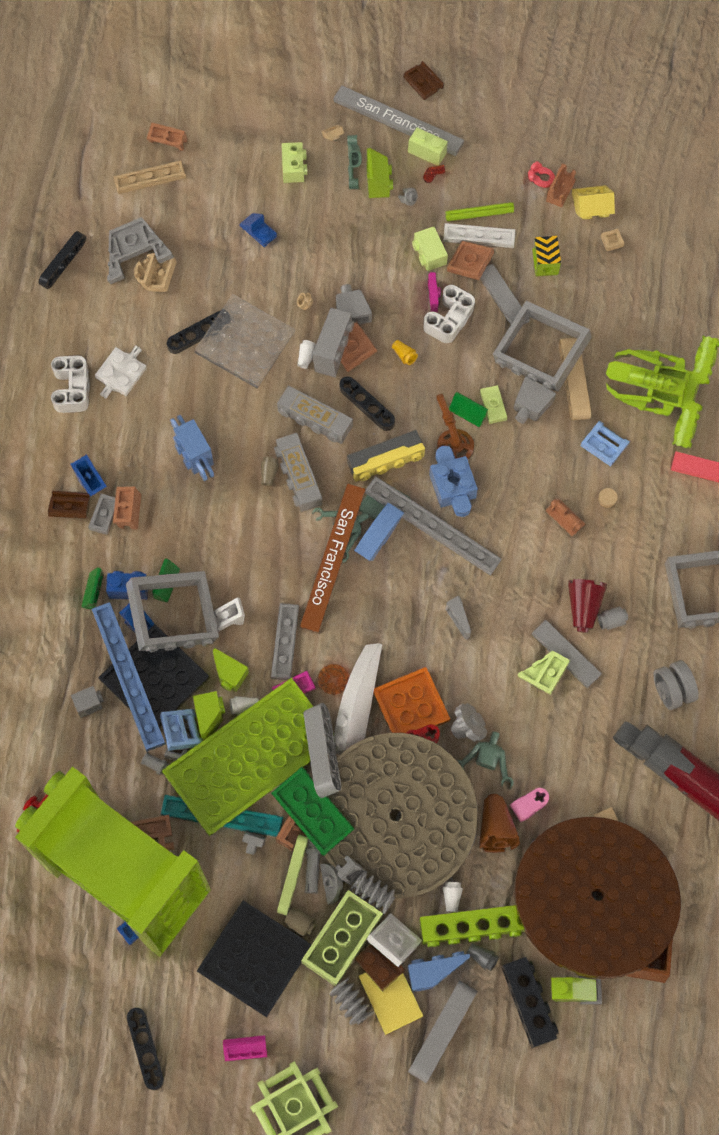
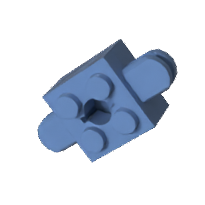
[170,415,214,481]
[429,446,478,517]

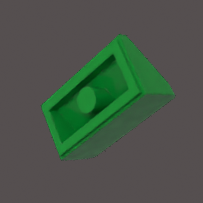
[449,392,488,427]
[152,558,180,603]
[81,568,104,610]

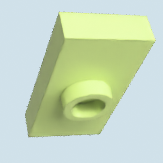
[480,385,507,424]

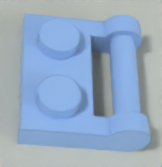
[580,421,630,467]
[160,709,203,751]

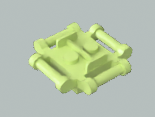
[250,1061,338,1135]

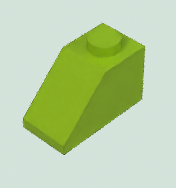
[213,648,249,692]
[551,977,597,1002]

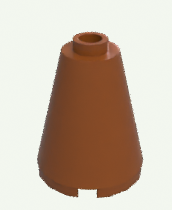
[479,793,520,853]

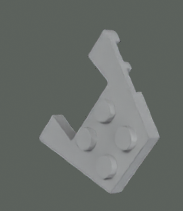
[107,217,174,284]

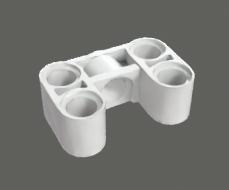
[423,285,475,343]
[51,356,90,413]

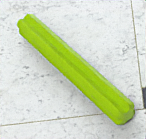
[445,202,514,221]

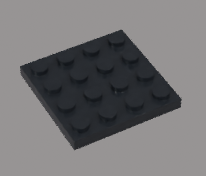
[98,624,210,727]
[197,900,312,1018]

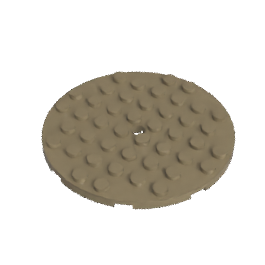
[325,733,478,898]

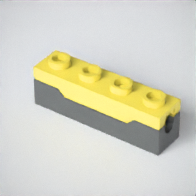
[347,430,425,482]

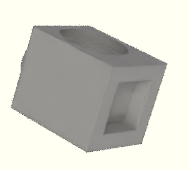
[71,686,104,718]

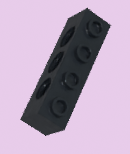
[501,957,559,1049]

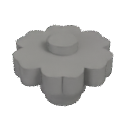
[451,703,487,742]

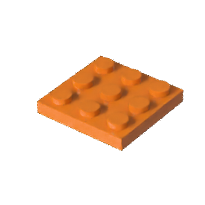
[373,667,451,733]

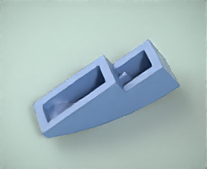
[354,503,404,561]

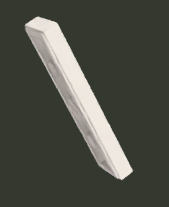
[443,223,515,248]

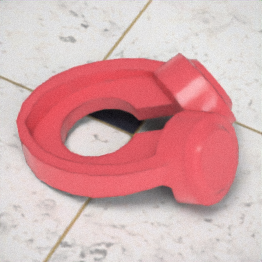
[528,161,555,188]

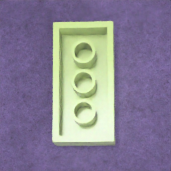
[301,890,383,987]

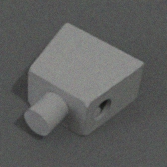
[336,284,372,325]
[514,377,556,424]

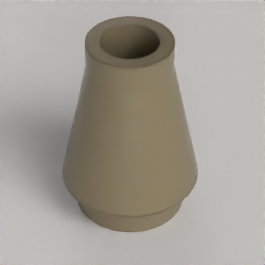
[261,457,279,486]

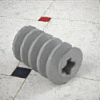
[350,870,395,914]
[330,977,374,1025]

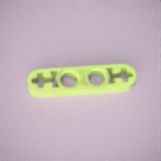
[277,835,308,916]

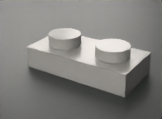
[88,494,115,535]

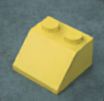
[572,185,615,219]

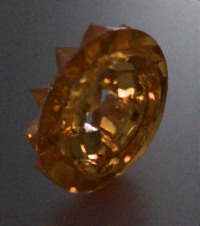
[318,664,349,695]

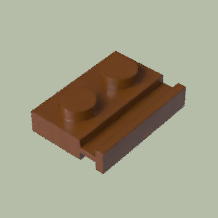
[403,61,444,100]
[48,491,90,519]
[355,945,405,992]

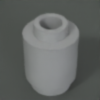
[598,606,628,630]

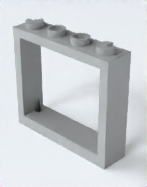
[493,301,592,392]
[665,551,719,629]
[126,571,219,653]

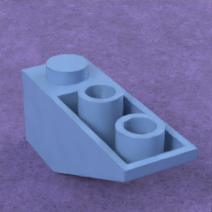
[407,951,470,992]

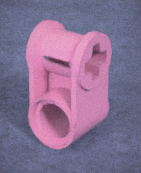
[509,788,549,822]

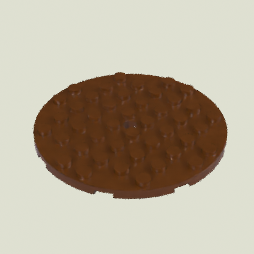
[514,817,681,979]

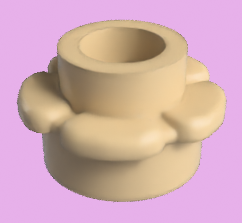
[297,293,313,310]

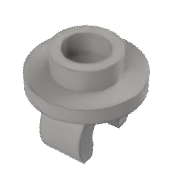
[398,188,418,206]

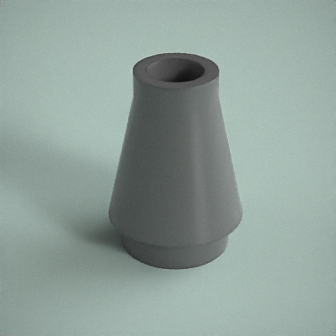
[467,943,499,971]

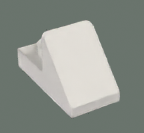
[214,598,245,632]

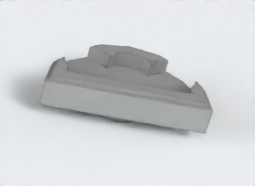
[320,864,343,905]

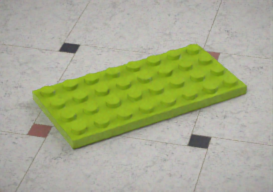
[162,678,334,837]

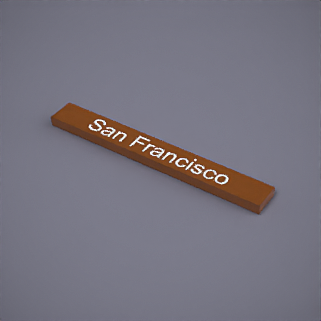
[300,483,366,633]

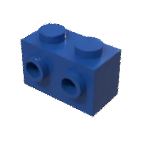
[106,571,148,600]

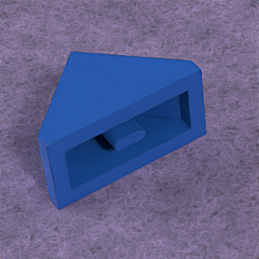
[70,454,107,497]

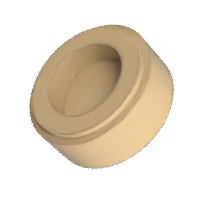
[598,488,618,508]

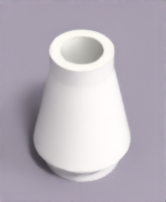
[297,340,316,369]
[230,696,259,716]
[443,882,463,912]

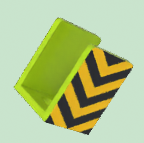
[532,236,561,276]

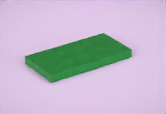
[271,766,355,856]

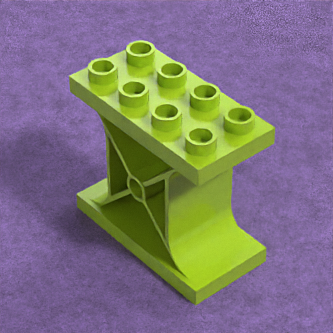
[15,766,211,957]

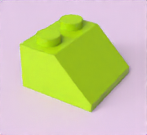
[366,148,393,198]
[193,691,226,741]

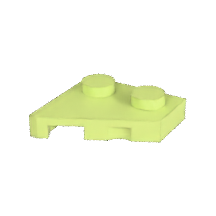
[517,651,570,695]

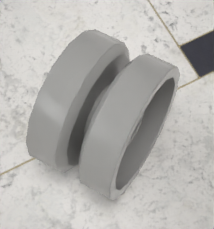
[653,660,699,710]

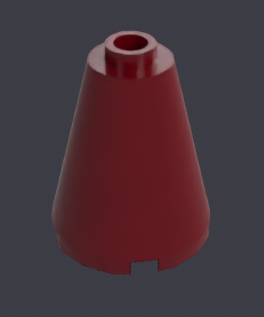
[568,579,607,633]

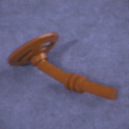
[436,394,474,460]

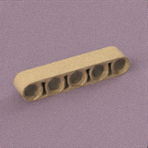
[559,337,591,421]

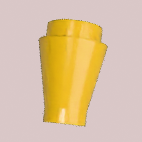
[392,340,418,365]

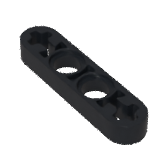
[38,231,86,289]
[167,310,230,354]
[339,376,395,431]
[127,1007,164,1090]

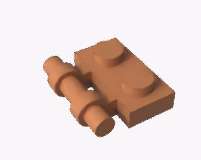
[131,815,175,851]

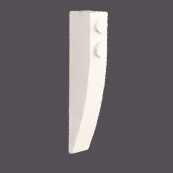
[334,643,382,755]

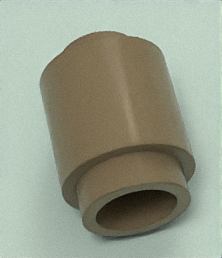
[284,908,317,937]

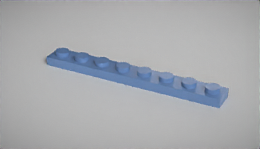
[92,602,165,752]

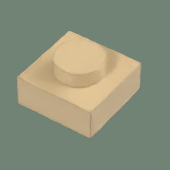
[322,125,344,141]
[601,229,624,251]

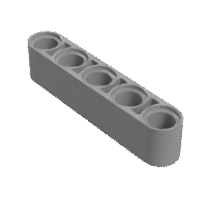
[304,703,341,798]
[408,980,478,1083]

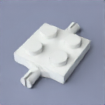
[95,346,147,398]

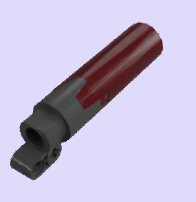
[613,721,719,821]

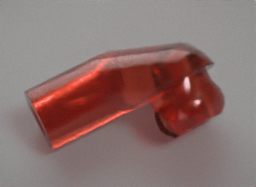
[423,165,445,183]

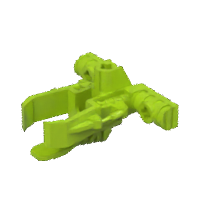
[606,335,719,449]

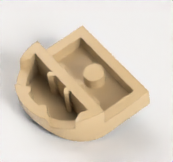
[134,253,177,292]

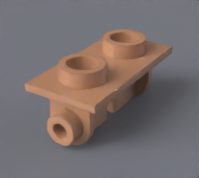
[545,499,585,536]

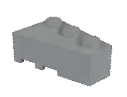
[312,308,354,378]

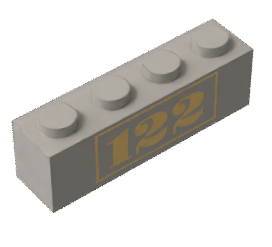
[277,386,353,444]
[274,433,322,512]

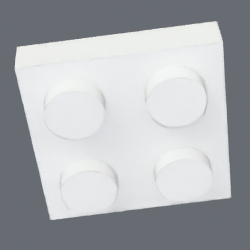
[366,913,422,967]

